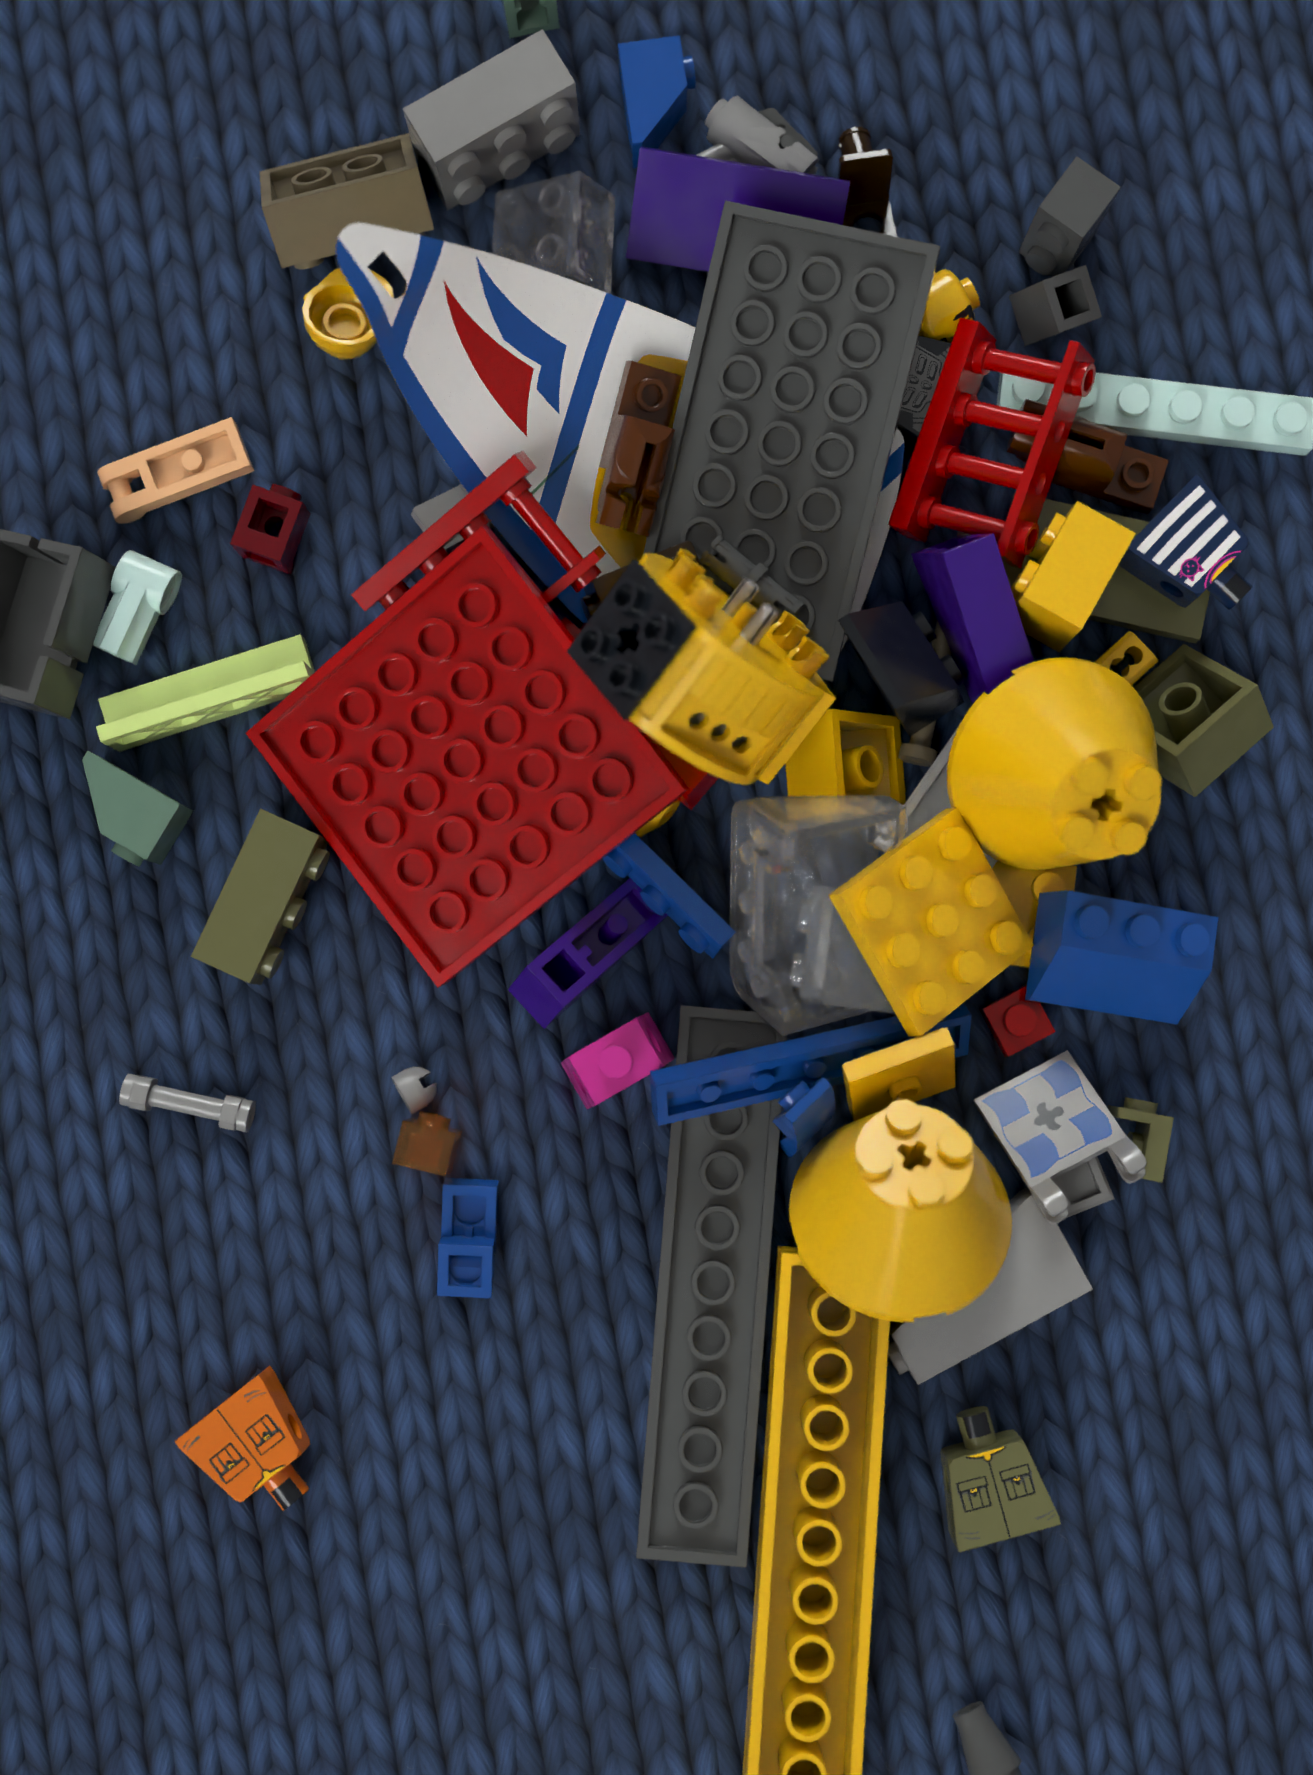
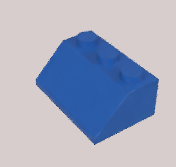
[1025,890,1219,1024]

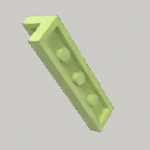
[96,634,315,752]

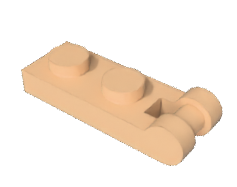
[97,417,254,524]

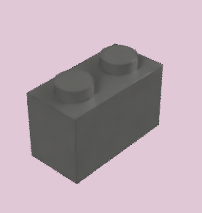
[1018,156,1121,277]

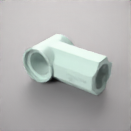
[93,550,182,665]

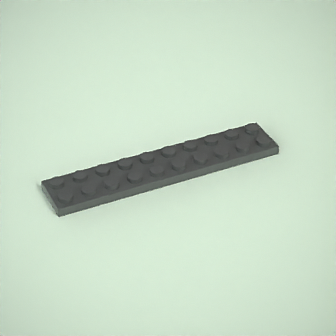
[636,1005,789,1568]

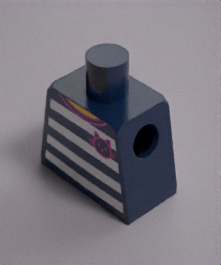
[1118,474,1253,610]

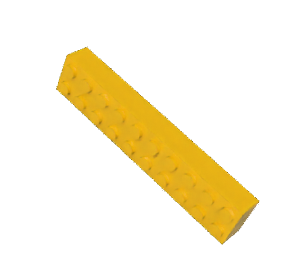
[742,1246,890,1775]

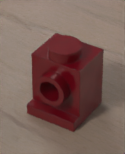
[230,484,310,575]

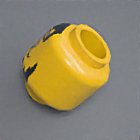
[919,269,980,343]

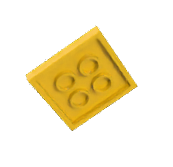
[828,807,1034,1037]

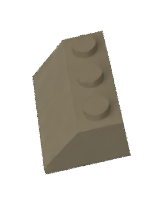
[260,133,434,269]

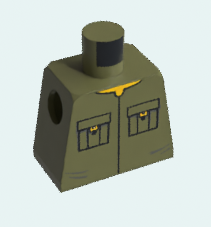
[940,1406,1061,1553]

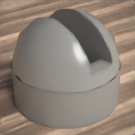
[391,1066,437,1114]

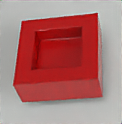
[979,985,1056,1057]

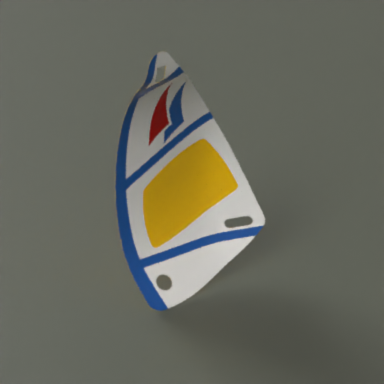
[336,223,905,680]

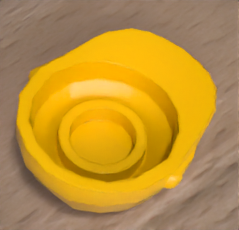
[302,268,394,359]

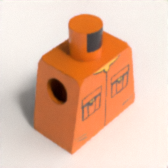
[174,1365,311,1511]

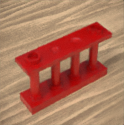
[888,318,1096,569]
[351,451,606,611]

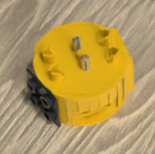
[567,548,836,785]

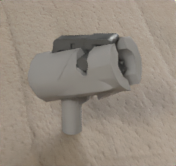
[697,95,819,175]

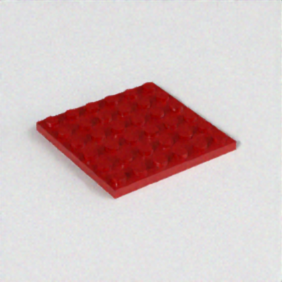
[246,526,689,988]

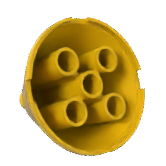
[947,657,1162,870]
[789,1099,1012,1322]

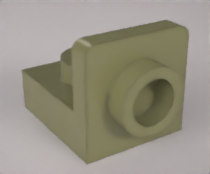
[1107,1097,1174,1183]

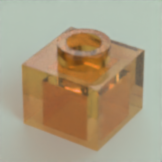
[392,1111,462,1176]

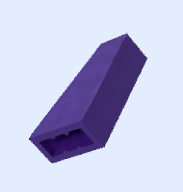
[911,533,1034,704]

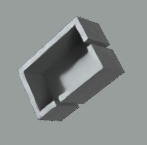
[0,529,116,719]

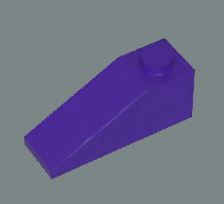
[508,878,668,1029]

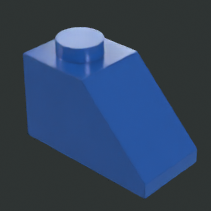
[617,35,696,168]

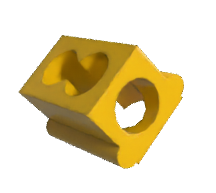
[1095,631,1158,686]

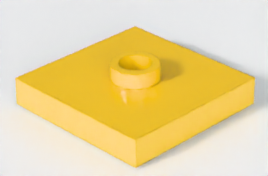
[842,1027,955,1121]

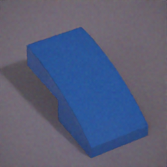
[437,1178,499,1298]

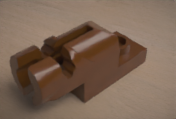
[596,361,682,537]
[1006,399,1169,515]

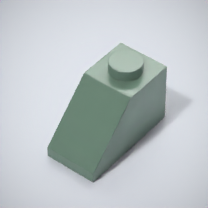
[82,751,193,867]

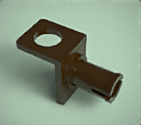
[838,127,898,237]

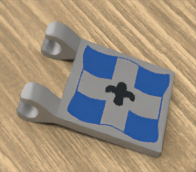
[974,1050,1146,1225]

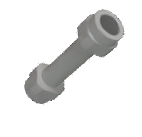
[119,1073,256,1133]

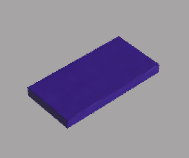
[626,147,850,272]

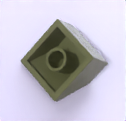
[1134,644,1274,797]

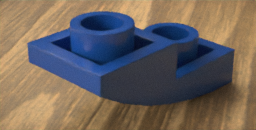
[772,1077,836,1158]

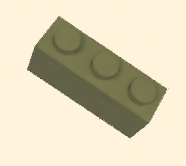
[191,808,330,985]

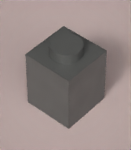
[1009,265,1102,346]

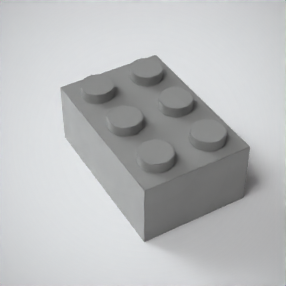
[403,29,580,210]

